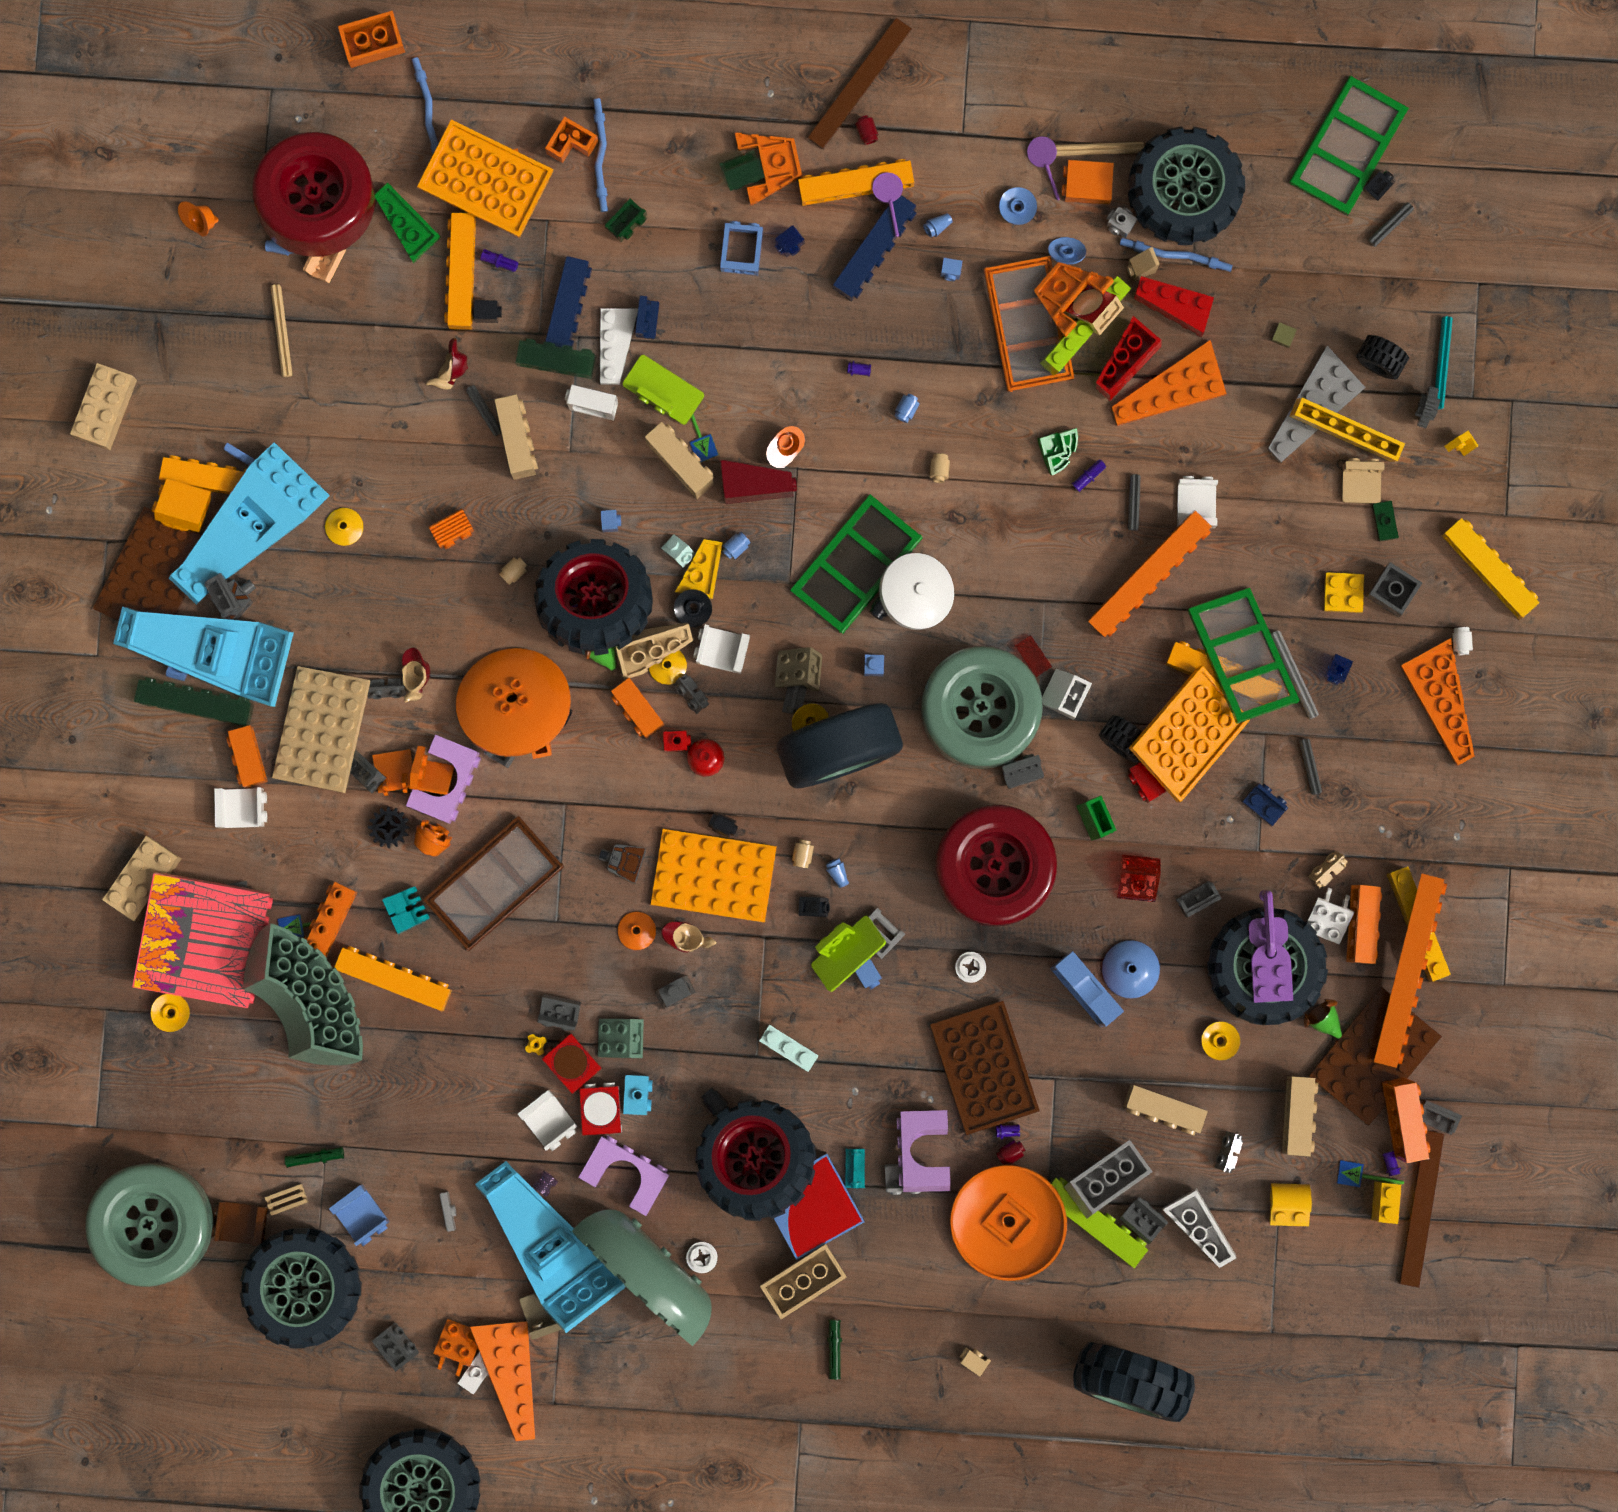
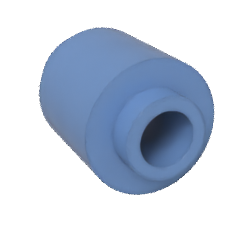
[894,393,920,423]
[722,532,751,559]

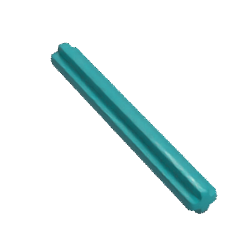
[1435,316,1453,410]

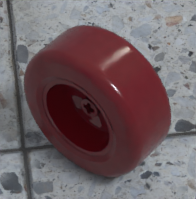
[252,132,375,257]
[935,804,1057,927]

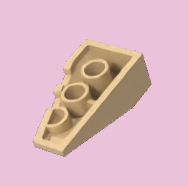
[614,623,693,680]

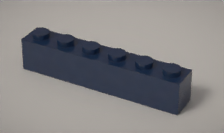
[833,195,917,302]
[540,256,592,374]

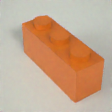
[611,678,664,738]
[226,725,268,788]

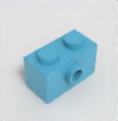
[623,1075,653,1115]

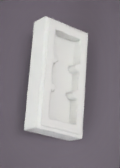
[457,1352,488,1395]

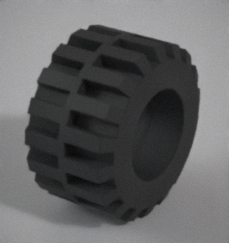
[1356,335,1409,380]
[1099,715,1142,763]

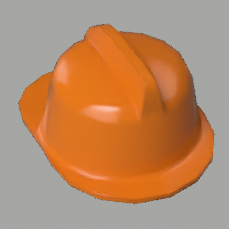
[178,201,218,237]
[766,426,805,468]

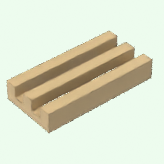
[265,1184,308,1216]

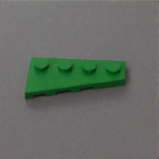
[375,183,441,264]

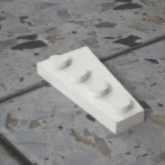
[600,309,638,385]

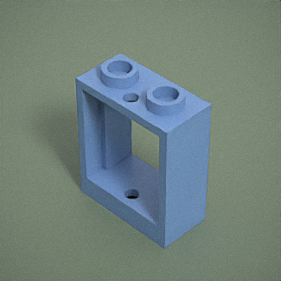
[720,221,763,276]

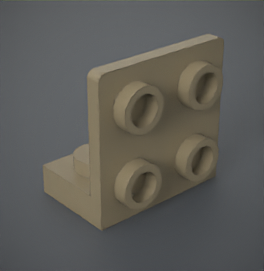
[775,647,822,691]
[520,1293,562,1340]

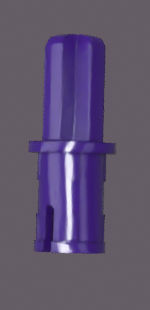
[480,249,519,272]
[1071,459,1106,492]

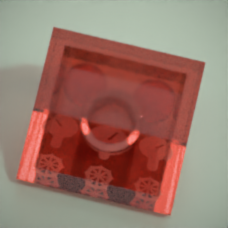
[1117,855,1161,902]

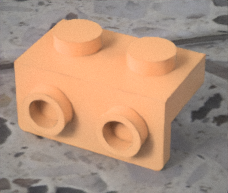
[303,249,346,283]

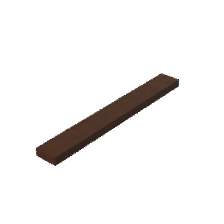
[808,18,912,150]
[1399,1131,1444,1288]

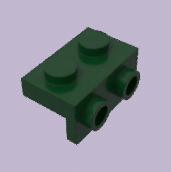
[604,198,647,242]

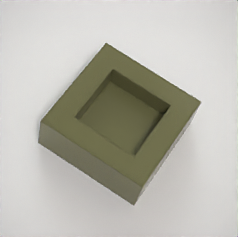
[1272,322,1297,348]

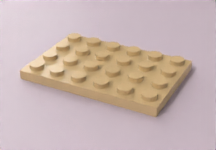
[272,666,371,793]

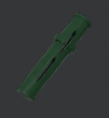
[285,1146,345,1168]
[827,1319,842,1380]

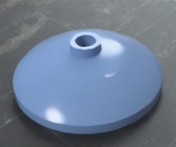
[1102,940,1160,998]

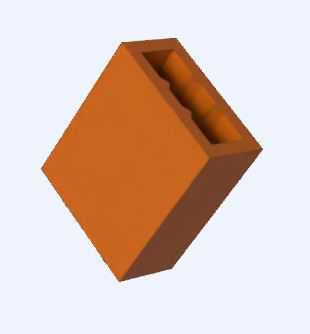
[1062,160,1114,205]

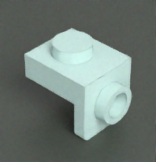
[661,534,695,567]

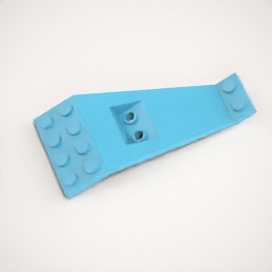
[169,443,330,605]
[113,607,294,707]
[475,1161,626,1333]

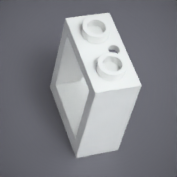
[565,385,618,421]

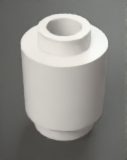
[1452,627,1473,655]

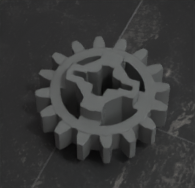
[1415,386,1440,428]

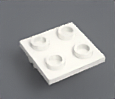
[1307,887,1354,944]

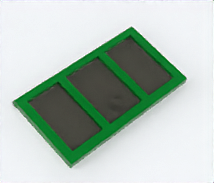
[790,494,923,634]

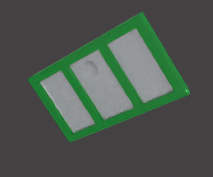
[1289,76,1409,216]
[1187,588,1300,724]

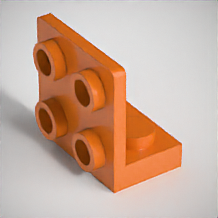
[409,746,454,795]

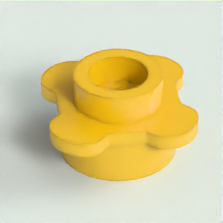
[525,1034,547,1055]

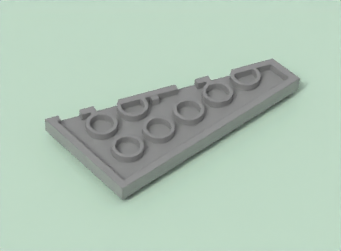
[1267,346,1366,463]

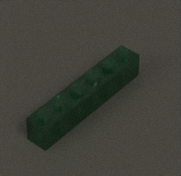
[134,677,254,726]

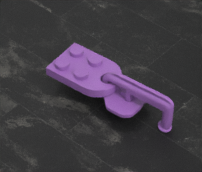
[1248,890,1293,1003]

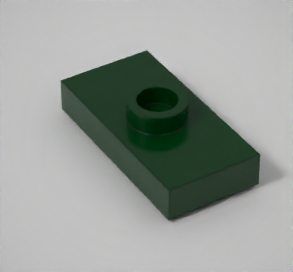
[1372,501,1399,542]

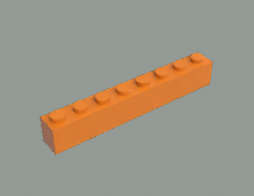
[1087,510,1212,637]

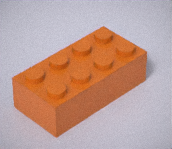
[1382,1077,1430,1163]

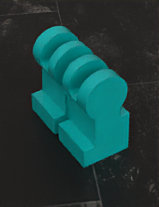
[382,886,430,935]

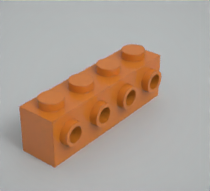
[304,882,358,957]
[1346,885,1382,964]

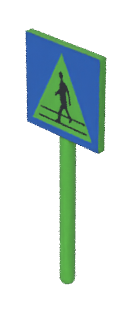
[690,414,719,462]
[278,914,311,938]
[1337,1160,1404,1187]

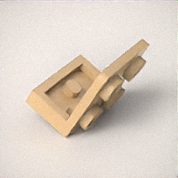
[1342,458,1384,504]

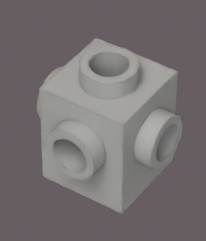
[1106,207,1137,239]

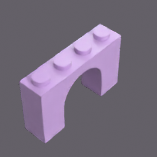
[406,735,481,824]
[897,1110,950,1192]
[579,1135,670,1216]

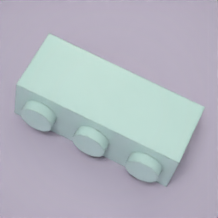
[759,1025,818,1072]

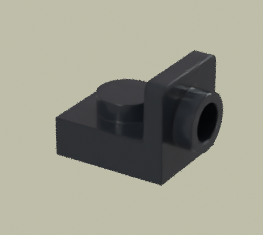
[1364,170,1395,201]
[799,897,830,917]

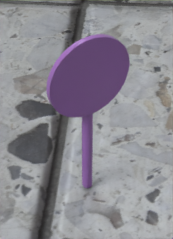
[1027,136,1060,200]
[872,172,903,237]

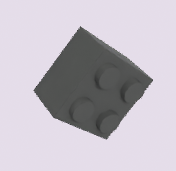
[1366,562,1422,618]

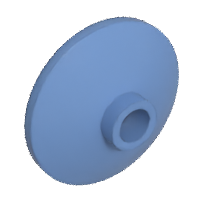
[999,187,1037,225]
[1048,237,1086,264]

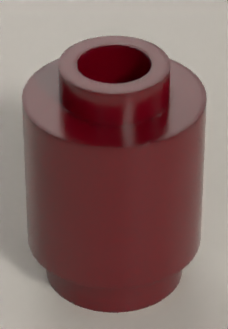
[855,115,879,145]
[996,1139,1026,1165]

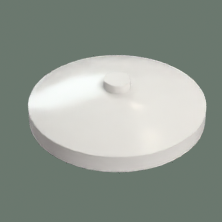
[879,553,954,630]

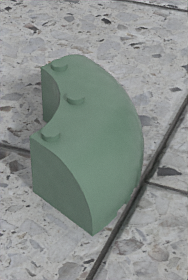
[243,923,363,1065]
[572,1210,712,1346]

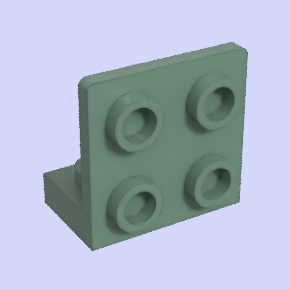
[598,1019,644,1058]

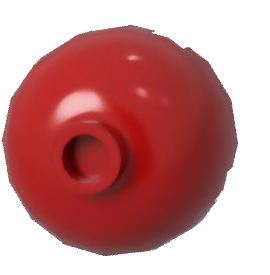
[687,739,725,777]

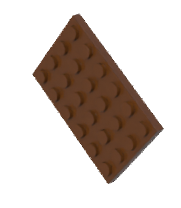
[93,507,202,621]
[1308,987,1442,1126]
[930,1001,1040,1135]

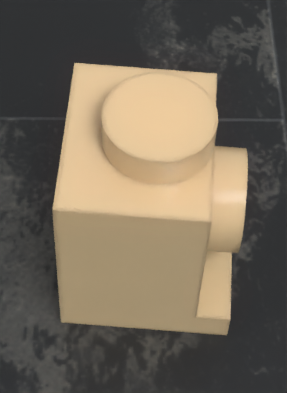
[960,1348,991,1376]

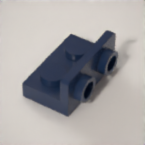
[635,295,659,339]
[1242,783,1288,827]

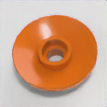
[618,912,656,950]

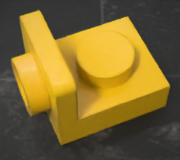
[1445,430,1478,456]

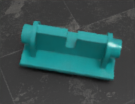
[845,1149,865,1188]

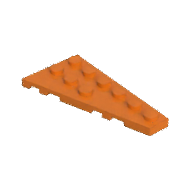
[1111,340,1227,426]
[1400,638,1475,766]
[469,1321,535,1441]

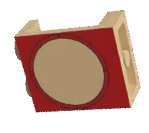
[1063,284,1124,335]

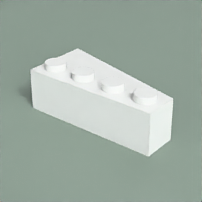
[1163,1188,1236,1268]

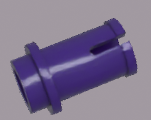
[847,361,871,377]
[995,1124,1020,1139]
[1382,1151,1401,1177]

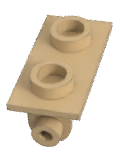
[1308,851,1348,888]

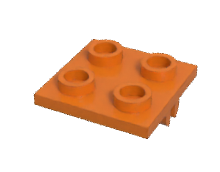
[372,749,413,796]
[433,1319,477,1377]

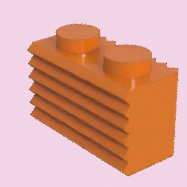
[429,509,474,549]

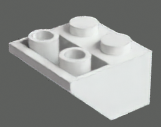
[1042,669,1092,720]

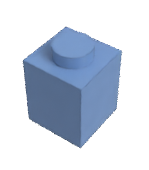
[864,654,884,677]
[855,959,882,990]

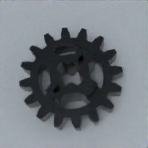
[368,807,410,849]

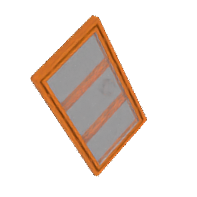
[983,256,1075,392]

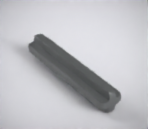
[1368,202,1414,247]
[466,385,502,436]
[1128,474,1141,531]
[1299,738,1322,795]

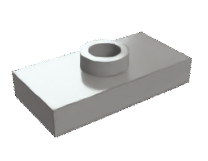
[440,1191,457,1232]

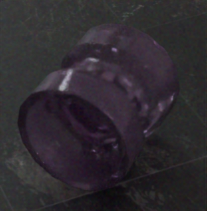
[532,1170,559,1197]

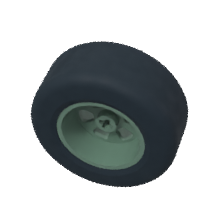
[776,703,903,789]

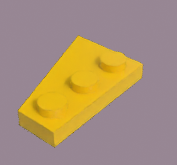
[675,539,723,599]

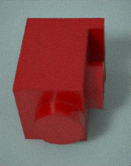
[663,731,691,752]

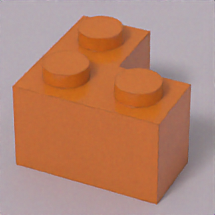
[545,116,598,163]

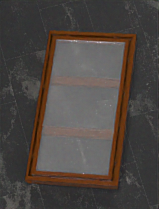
[423,815,564,951]

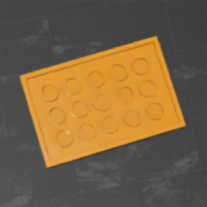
[417,120,554,238]
[1129,666,1250,802]
[651,829,777,923]

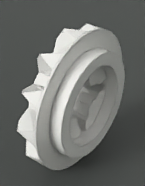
[955,952,986,983]
[686,1242,717,1273]

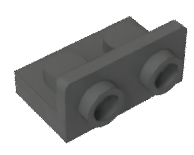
[372,1323,419,1372]

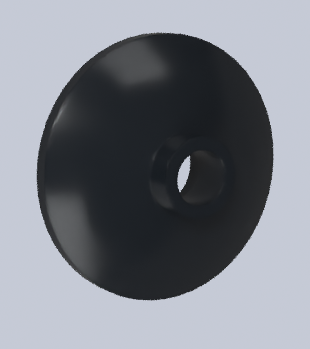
[674,589,712,627]

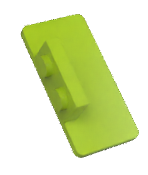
[623,355,704,425]
[811,916,886,992]

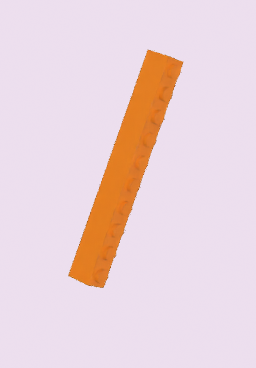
[1374,873,1447,1068]

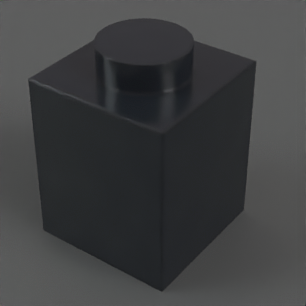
[474,300,502,323]

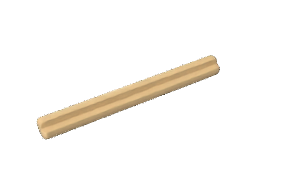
[1056,142,1144,156]
[270,284,292,377]

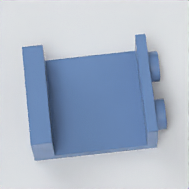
[329,1184,390,1246]

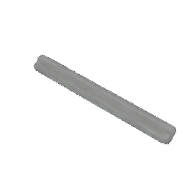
[1271,630,1319,719]

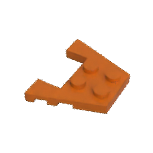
[735,132,802,206]
[1034,262,1114,337]

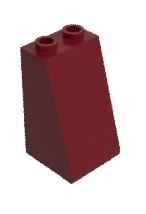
[721,460,797,504]

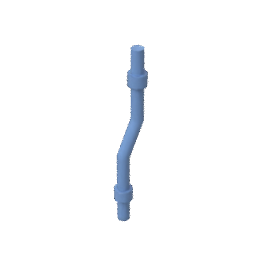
[412,57,439,154]
[593,98,608,212]
[1120,238,1233,272]

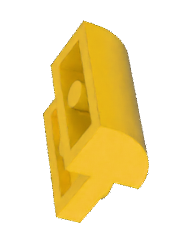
[1269,1183,1312,1226]

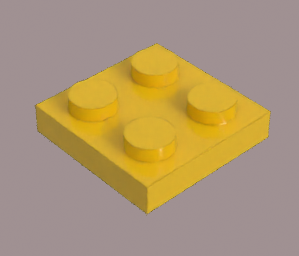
[1324,573,1364,613]

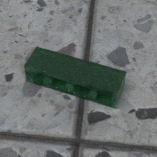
[515,338,596,379]

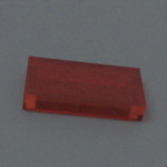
[1015,635,1052,678]

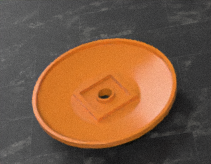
[456,648,571,756]
[950,1165,1067,1281]

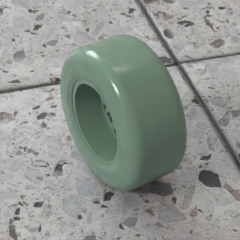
[921,646,1043,769]
[85,1163,213,1287]

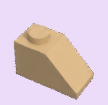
[1126,247,1160,281]

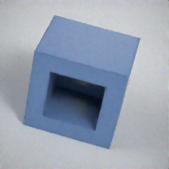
[941,258,962,281]
[601,510,621,532]

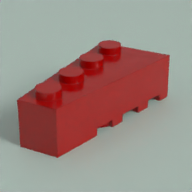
[1134,276,1214,338]
[1096,316,1162,401]

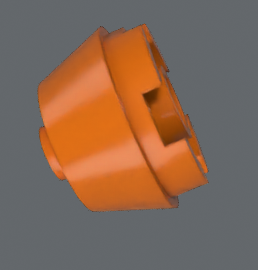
[414,820,452,857]

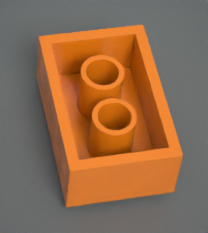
[338,11,405,68]

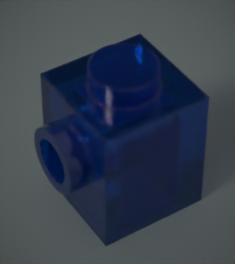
[774,225,805,257]
[1324,654,1353,685]

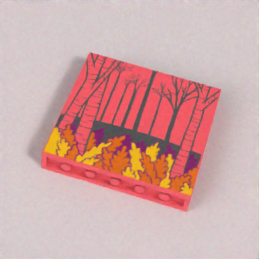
[132,871,273,1008]

